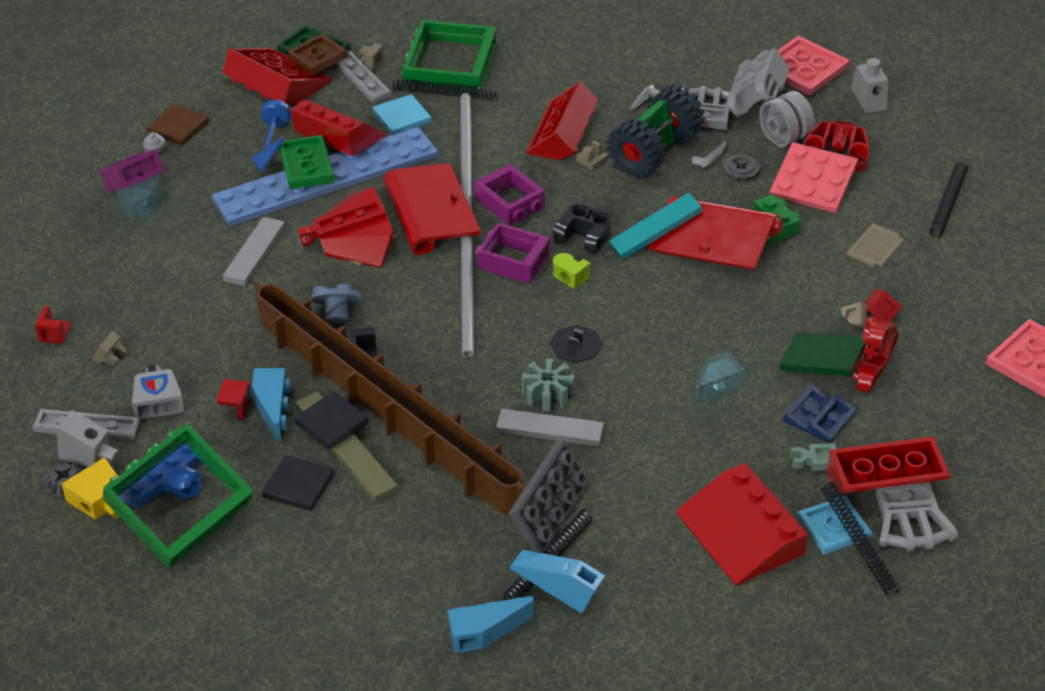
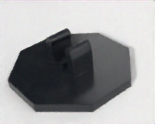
[549,325,603,363]

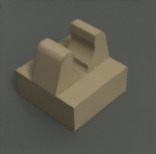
[359,43,384,72]
[576,141,608,170]
[92,331,126,365]

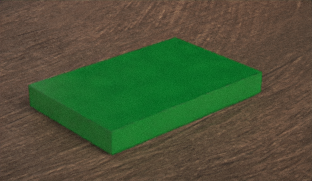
[279,135,335,190]

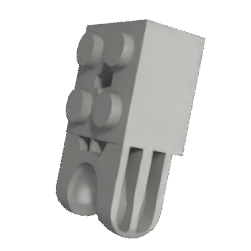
[727,48,790,117]

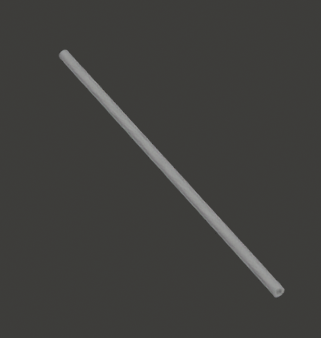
[460,93,474,358]

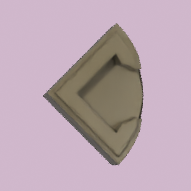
[841,301,867,328]

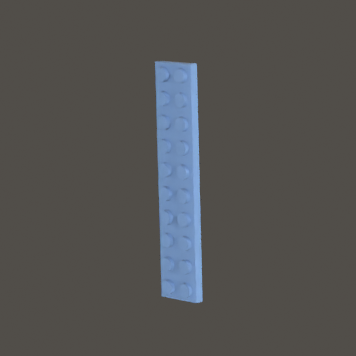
[211,127,438,226]

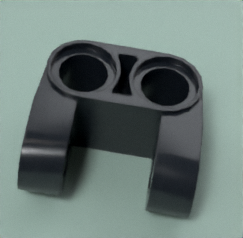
[553,204,611,254]

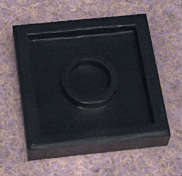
[294,391,369,450]
[262,455,334,511]

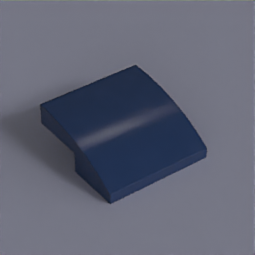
[782,384,856,442]

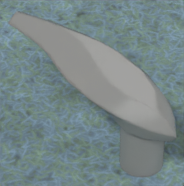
[630,85,660,111]
[692,141,726,168]

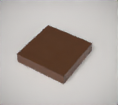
[288,33,348,75]
[146,104,209,146]

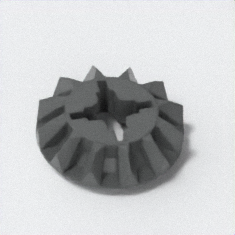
[723,154,760,182]
[43,461,84,497]

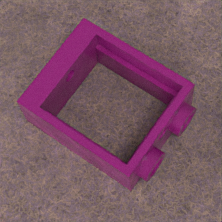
[98,149,165,191]
[474,164,545,226]
[476,223,550,284]

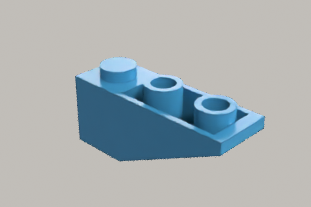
[252,368,291,440]
[510,550,605,613]
[448,596,534,653]

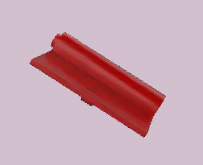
[383,163,481,255]
[648,196,783,270]

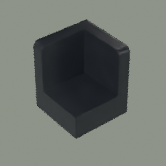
[349,327,378,358]

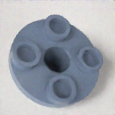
[312,284,361,325]

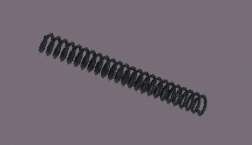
[392,78,499,101]
[929,162,968,238]
[820,482,901,595]
[503,508,592,601]

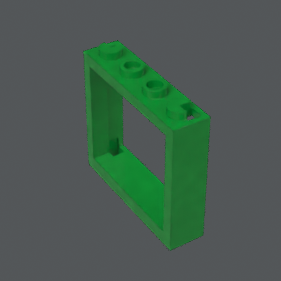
[401,20,496,92]
[103,423,254,568]

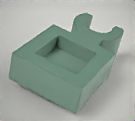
[790,443,836,471]

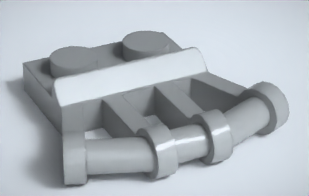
[682,86,731,130]
[876,482,958,551]

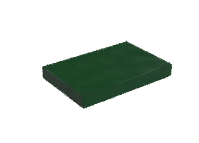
[276,25,352,55]
[779,332,867,377]

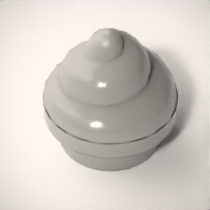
[143,132,166,153]

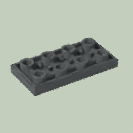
[508,440,589,553]

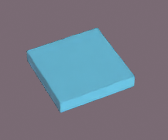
[373,94,432,135]
[797,496,873,555]

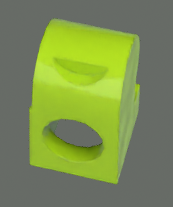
[553,253,591,289]

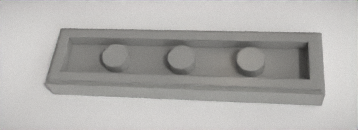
[335,51,392,104]
[223,217,285,286]
[32,409,141,441]
[496,409,604,446]

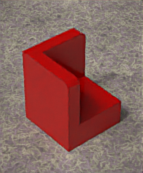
[864,289,903,322]
[35,306,71,344]
[216,379,252,420]

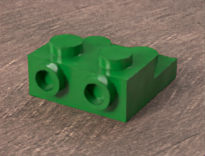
[751,194,801,246]

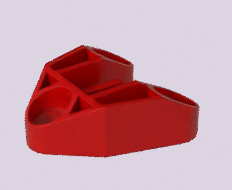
[804,121,869,171]
[853,316,899,394]

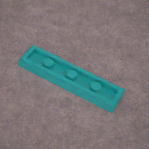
[609,193,703,259]

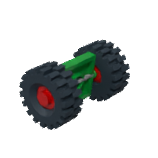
[606,84,705,179]

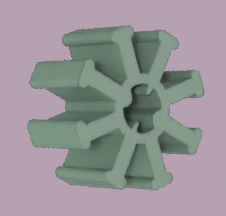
[522,359,574,411]

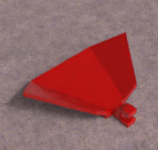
[297,187,394,268]

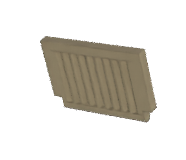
[846,223,904,267]

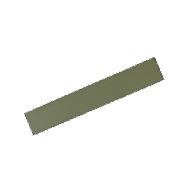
[295,391,398,502]

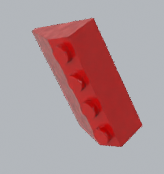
[222,48,333,106]
[675,463,808,586]

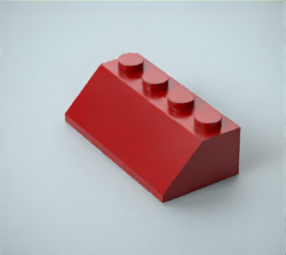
[526,81,598,160]
[290,100,386,156]
[826,436,951,493]

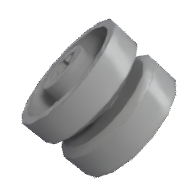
[759,91,815,148]

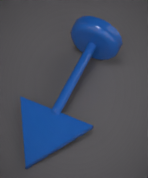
[251,100,291,172]

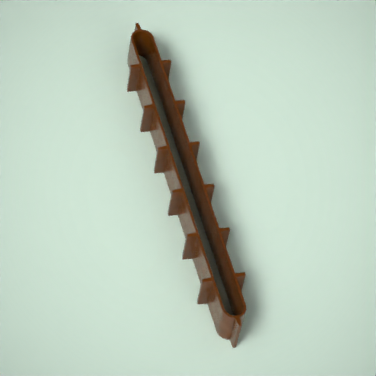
[254,282,526,515]

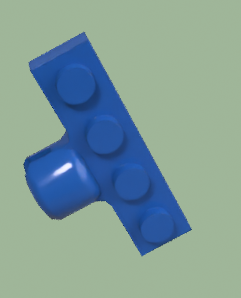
[119,445,203,509]

